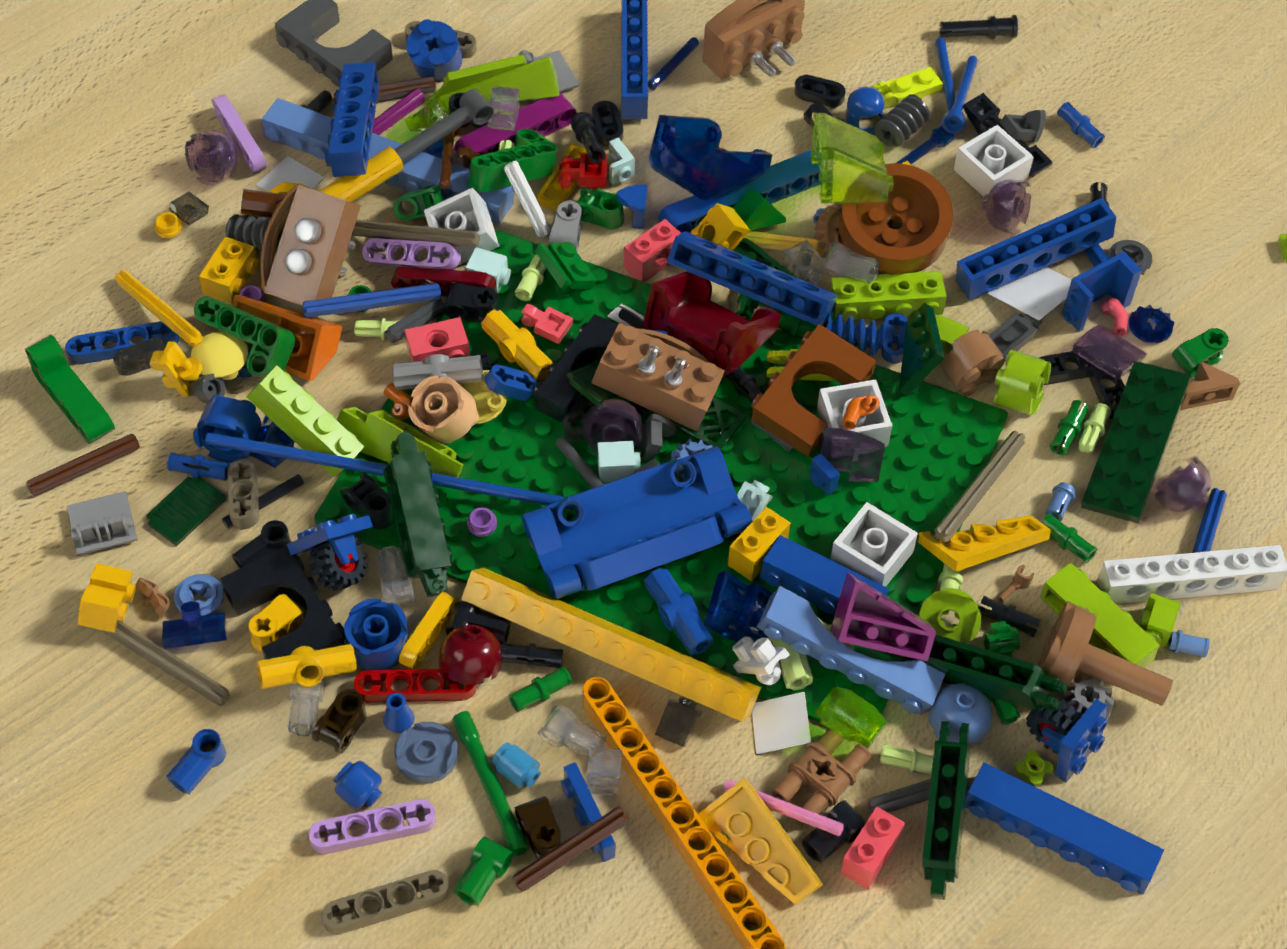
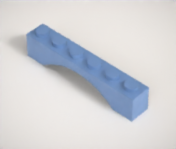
[757,586,945,715]

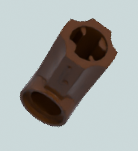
[240,189,288,222]

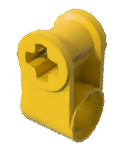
[249,594,306,653]

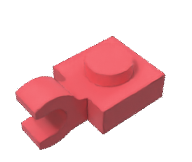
[521,304,573,344]

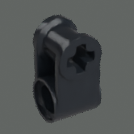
[443,283,500,323]
[340,473,394,530]

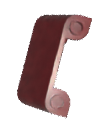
[643,271,781,376]

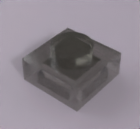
[169,192,209,225]

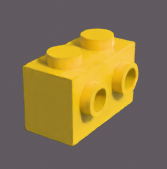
[199,237,259,304]

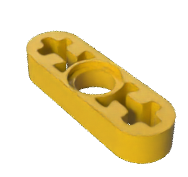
[398,592,458,669]

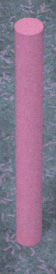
[723,780,844,836]

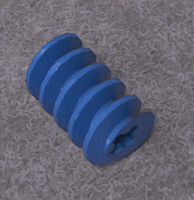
[827,313,886,356]

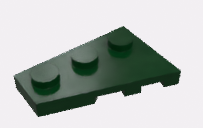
[899,303,945,396]

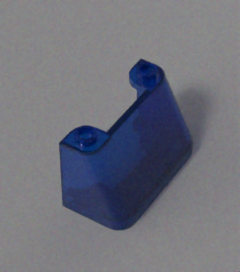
[649,115,773,201]

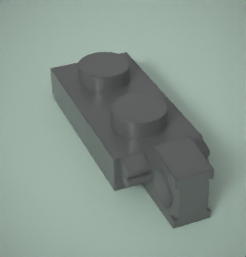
[989,314,1043,361]

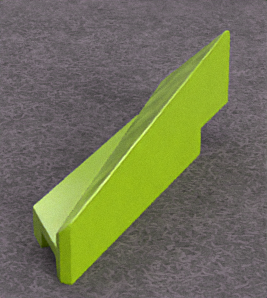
[433,54,559,110]
[337,407,463,477]

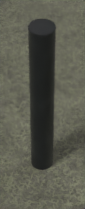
[222,474,304,529]

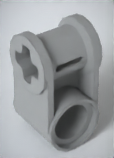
[549,201,582,252]

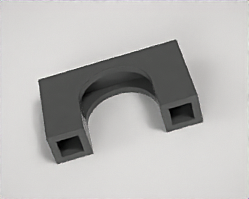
[275,0,393,86]

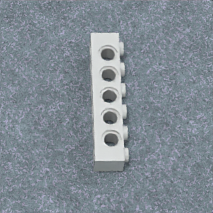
[1097,545,1287,604]

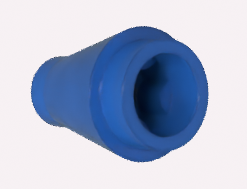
[383,693,414,733]

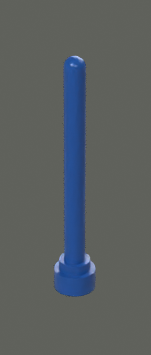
[935,37,966,132]
[942,56,978,133]

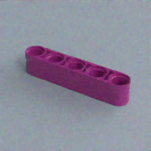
[454,92,577,155]

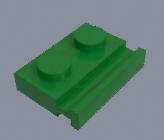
[535,242,597,289]

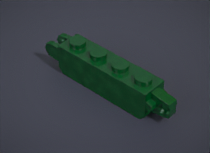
[383,431,452,597]
[906,635,1068,711]
[922,721,970,900]

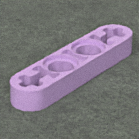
[212,94,266,173]
[362,238,461,270]
[309,799,436,854]

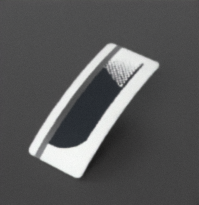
[608,304,644,329]

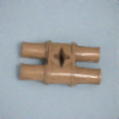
[772,725,871,825]

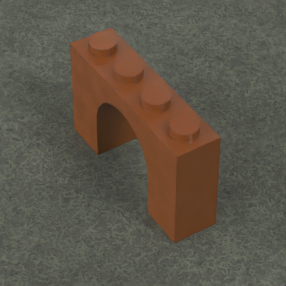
[751,324,877,457]

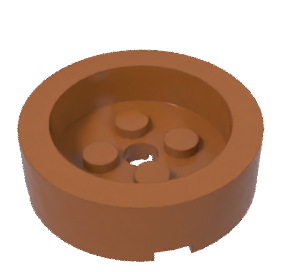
[839,163,953,274]

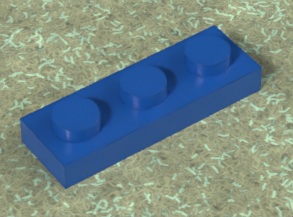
[561,762,616,862]

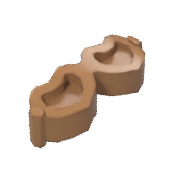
[135,578,170,619]

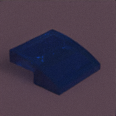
[704,570,773,642]

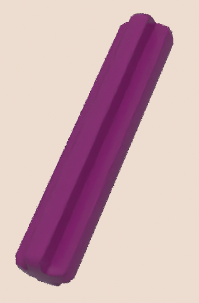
[372,89,425,135]

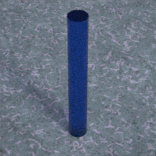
[648,37,699,90]

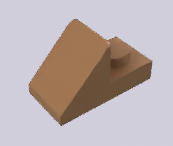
[1180,362,1240,410]

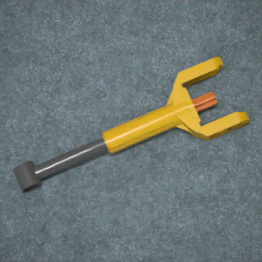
[241,89,494,218]

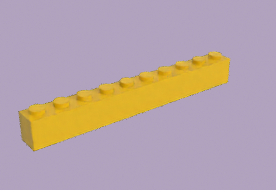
[461,568,761,722]

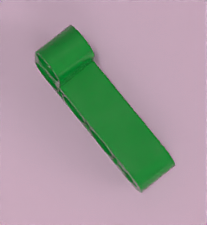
[468,129,557,192]
[194,296,295,378]
[25,334,115,444]

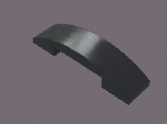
[963,93,1053,177]

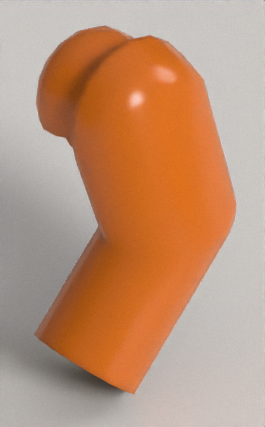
[384,383,412,420]
[841,394,880,430]

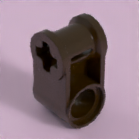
[312,689,366,754]
[514,796,561,859]

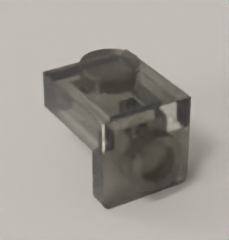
[655,696,703,747]

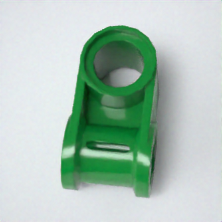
[393,184,444,221]
[577,187,624,230]
[1172,328,1229,377]

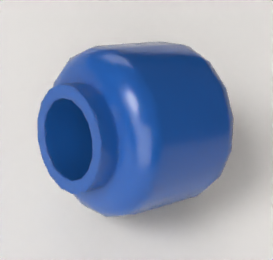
[333,761,383,809]

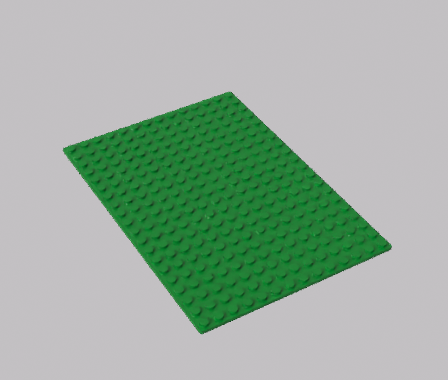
[314,230,1008,741]

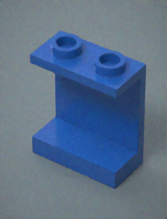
[1062,252,1142,332]

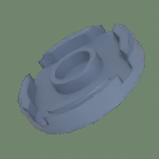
[394,722,458,783]

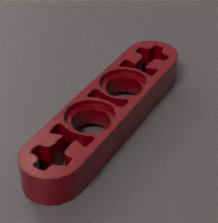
[391,267,496,299]

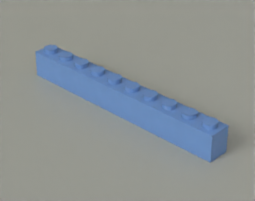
[262,98,514,225]

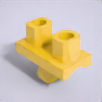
[150,342,203,397]

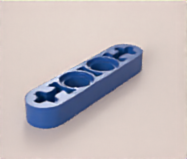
[65,321,179,364]

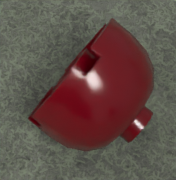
[439,625,501,685]

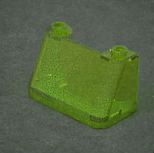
[811,112,893,204]

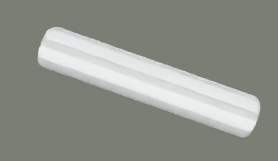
[504,161,551,238]

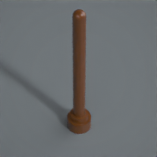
[439,114,461,189]

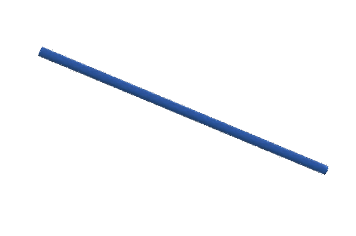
[205,432,575,511]

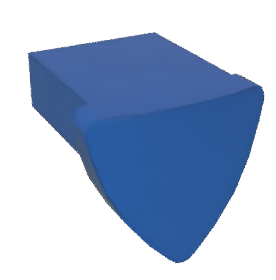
[616,185,648,229]

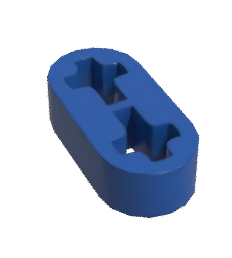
[881,313,908,364]
[484,365,537,401]

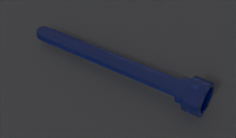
[896,124,955,165]

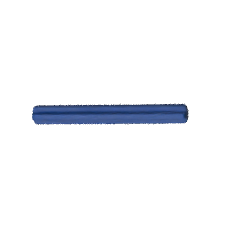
[302,283,441,318]

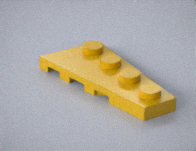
[918,515,1051,572]

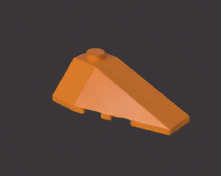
[232,295,342,381]

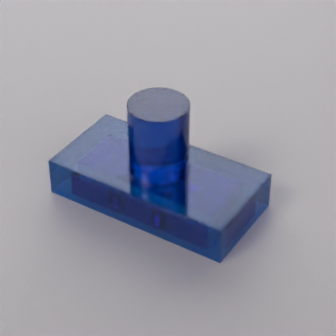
[162,601,227,649]

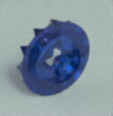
[1129,304,1174,343]

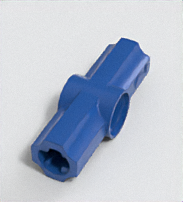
[644,568,713,656]

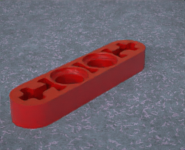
[353,669,477,703]

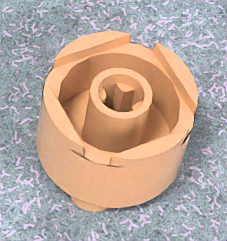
[408,375,478,444]

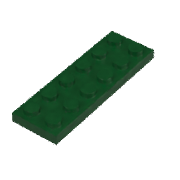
[1081,361,1191,524]

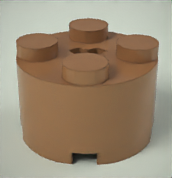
[939,330,1005,396]

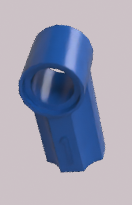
[166,729,226,795]

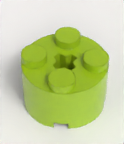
[993,349,1051,415]

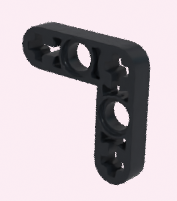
[1039,347,1125,419]

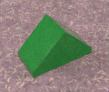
[733,187,786,231]

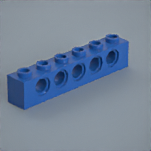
[621,0,648,119]
[325,62,379,177]
[956,198,1116,301]
[667,231,837,326]

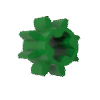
[983,621,1020,657]

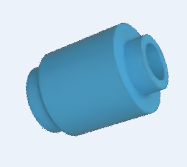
[492,742,541,789]

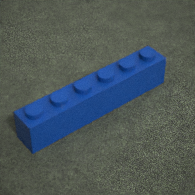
[965,762,1164,895]

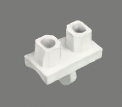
[732,637,790,685]

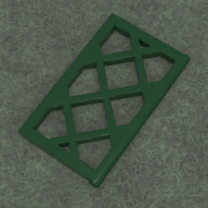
[646,397,747,450]

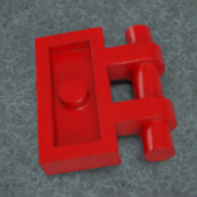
[558,153,607,189]

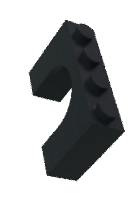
[220,546,346,660]

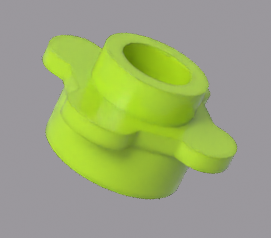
[1015,750,1053,786]

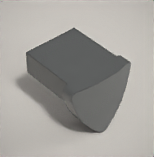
[1000,110,1046,142]
[640,414,676,462]

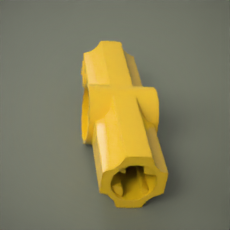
[481,309,553,381]
[256,644,357,689]

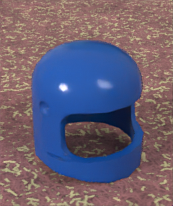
[846,86,885,136]

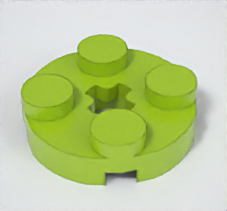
[919,588,981,644]

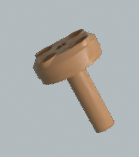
[1037,601,1173,706]

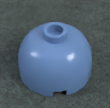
[928,683,993,744]

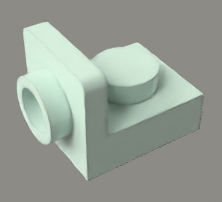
[607,138,635,185]
[737,479,773,522]

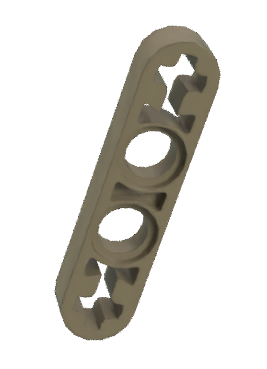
[322,870,449,935]

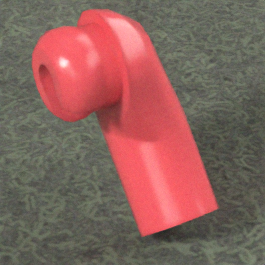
[1101,298,1129,336]

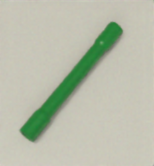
[452,711,530,856]

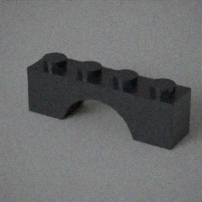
[533,314,618,424]

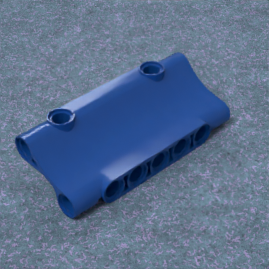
[521,446,752,600]

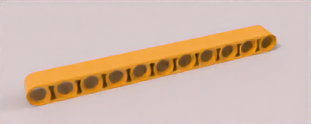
[583,677,786,949]

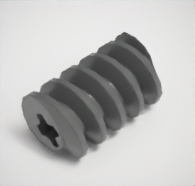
[874,94,931,146]
[225,214,286,253]

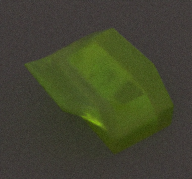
[404,94,450,132]
[815,687,887,749]

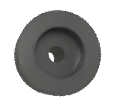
[195,374,226,403]

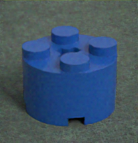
[406,19,463,82]
[193,395,261,463]
[344,598,409,671]

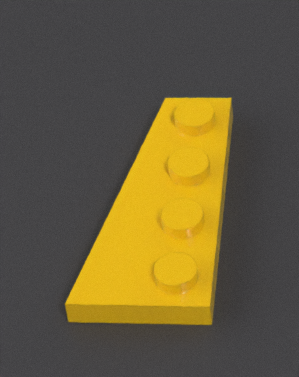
[698,778,823,905]

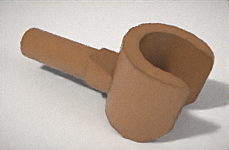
[998,565,1034,602]

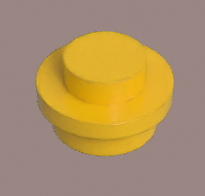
[154,212,182,238]

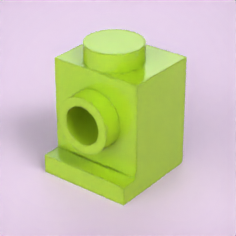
[1140,593,1181,647]

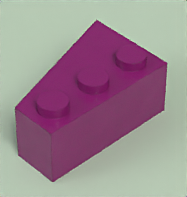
[830,572,936,661]

